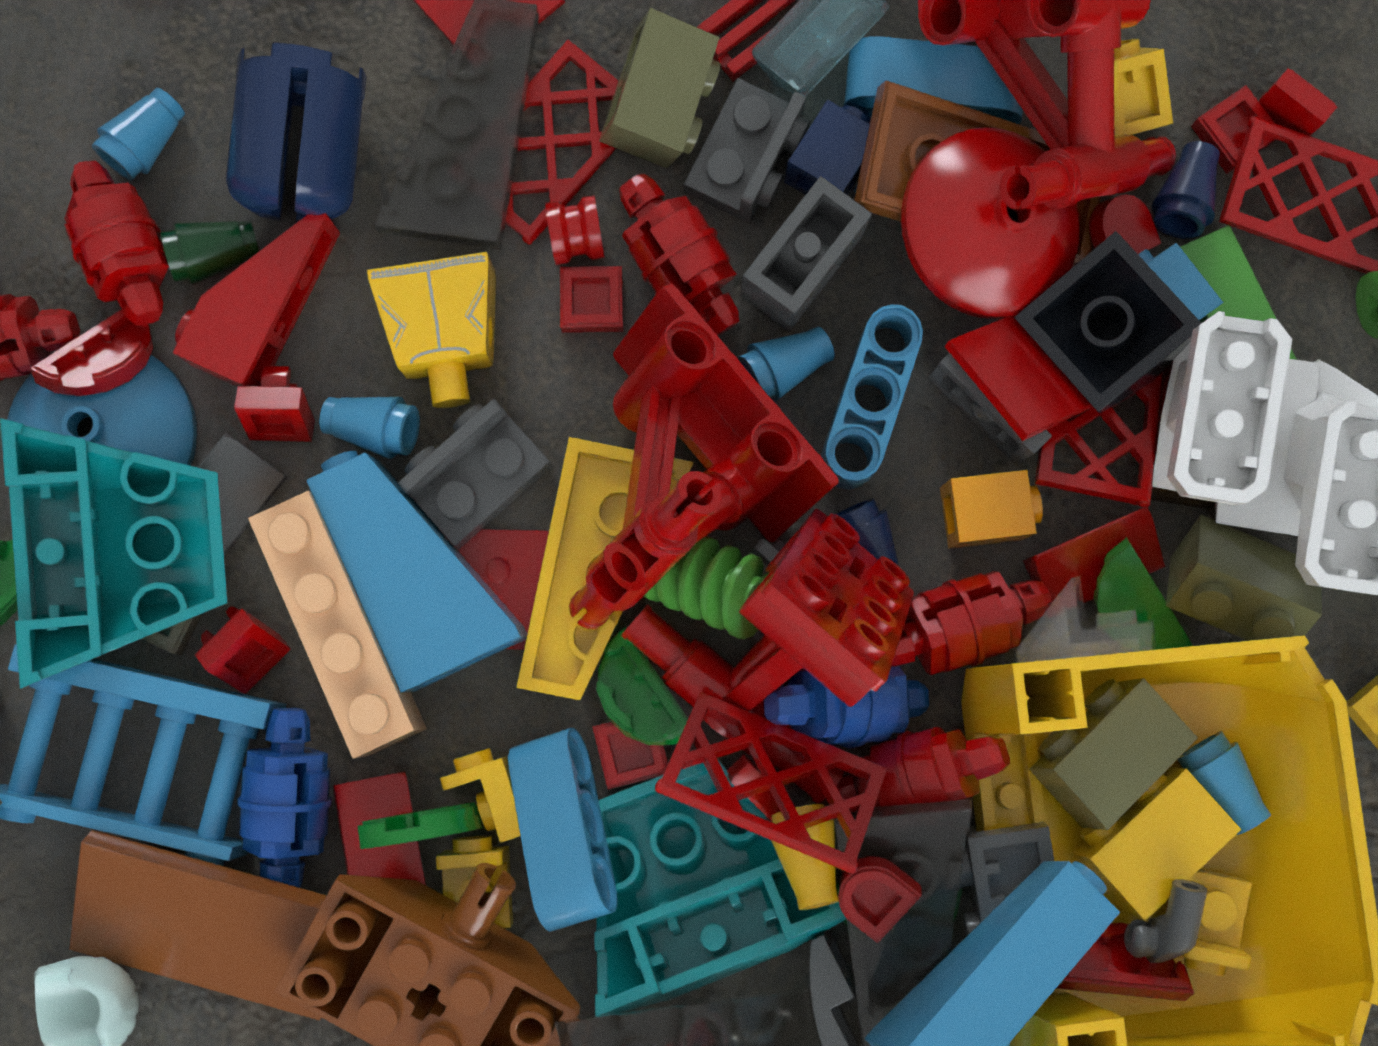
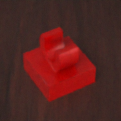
[234,366,315,442]
[195,606,291,694]

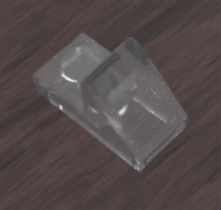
[1016,576,1157,663]

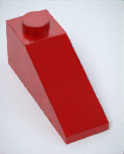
[172,213,340,387]

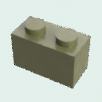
[599,8,721,168]
[1166,515,1322,641]
[1029,678,1198,830]

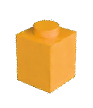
[940,470,1043,549]

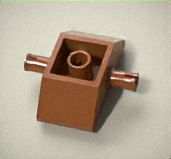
[274,863,581,1046]

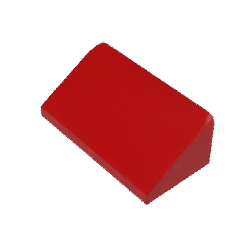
[1023,507,1165,618]
[332,771,426,885]

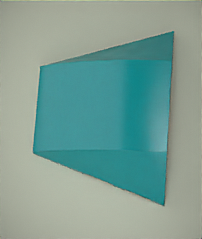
[0,418,227,689]
[594,760,847,1018]

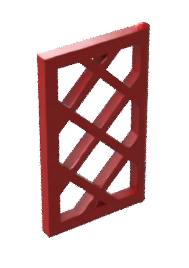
[448,39,619,245]
[1219,116,1378,274]
[1035,372,1163,508]
[655,692,887,874]

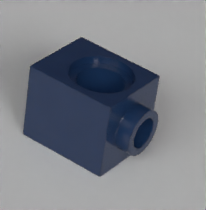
[784,99,871,195]

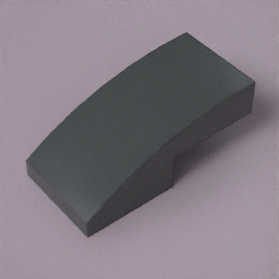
[809,929,859,1046]

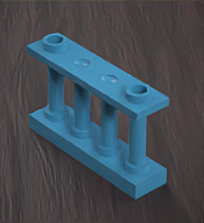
[0,644,286,866]

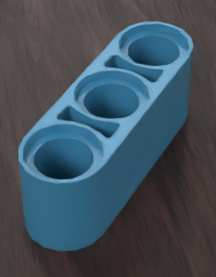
[844,36,1023,124]
[821,304,923,490]
[508,728,618,932]

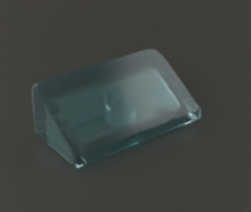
[752,0,890,96]

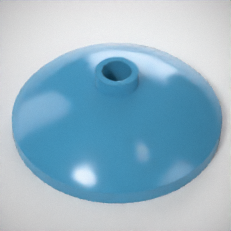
[7,355,197,466]

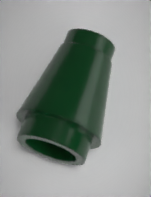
[161,220,259,285]

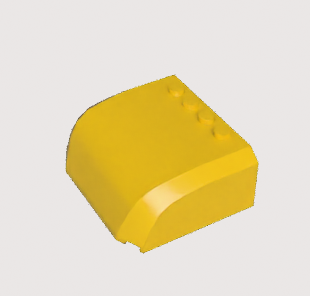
[961,635,1378,1046]

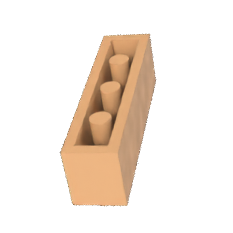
[248,491,427,759]

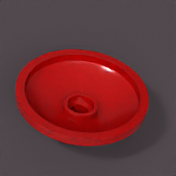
[901,128,1080,319]

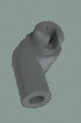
[1124,879,1208,963]

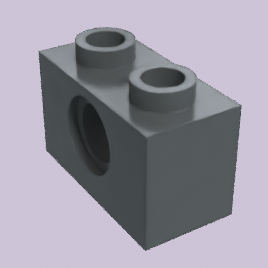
[740,176,872,332]

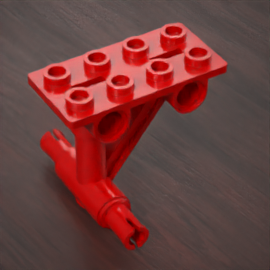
[918,0,1176,210]
[569,283,839,629]
[621,508,914,804]

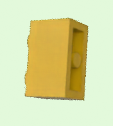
[1071,767,1242,921]

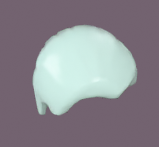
[34,956,139,1046]

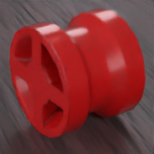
[545,195,605,265]

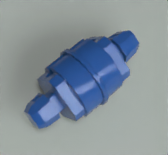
[764,667,929,748]
[237,708,332,888]

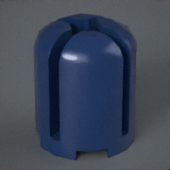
[226,43,367,223]

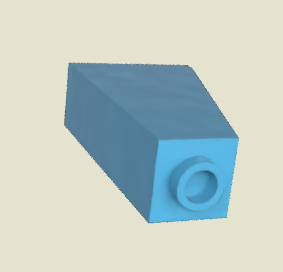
[306,451,527,693]
[864,861,1120,1046]

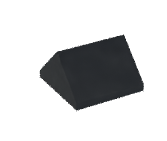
[1014,231,1201,414]

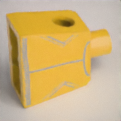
[367,252,496,408]

